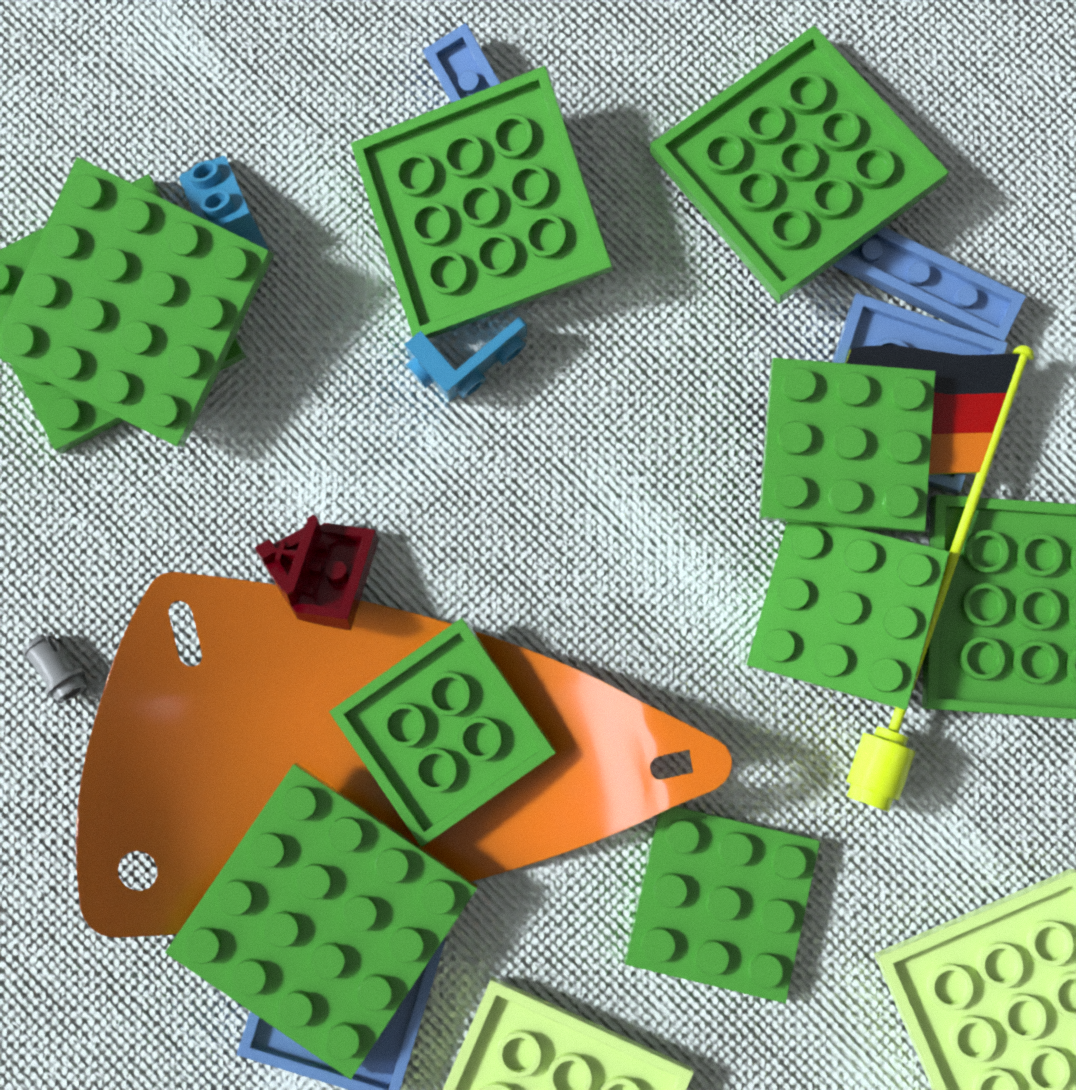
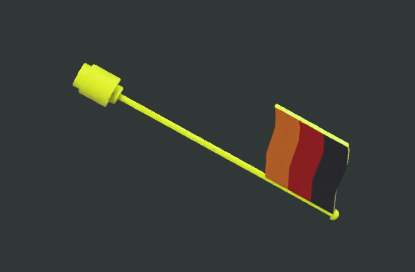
[846,345,1034,812]

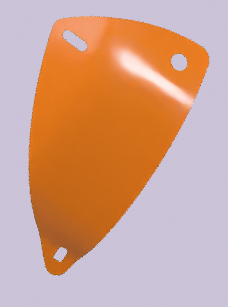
[76,572,732,938]

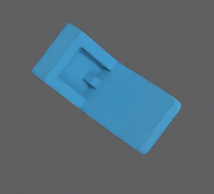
[179,156,273,259]
[404,316,527,402]

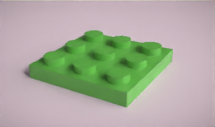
[759,358,936,534]
[746,522,950,711]
[329,617,557,847]
[624,805,820,1004]

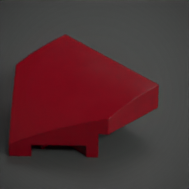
[254,514,379,631]

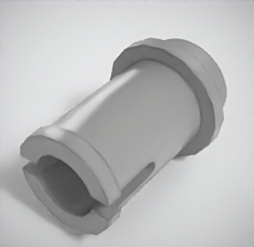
[22,632,87,703]

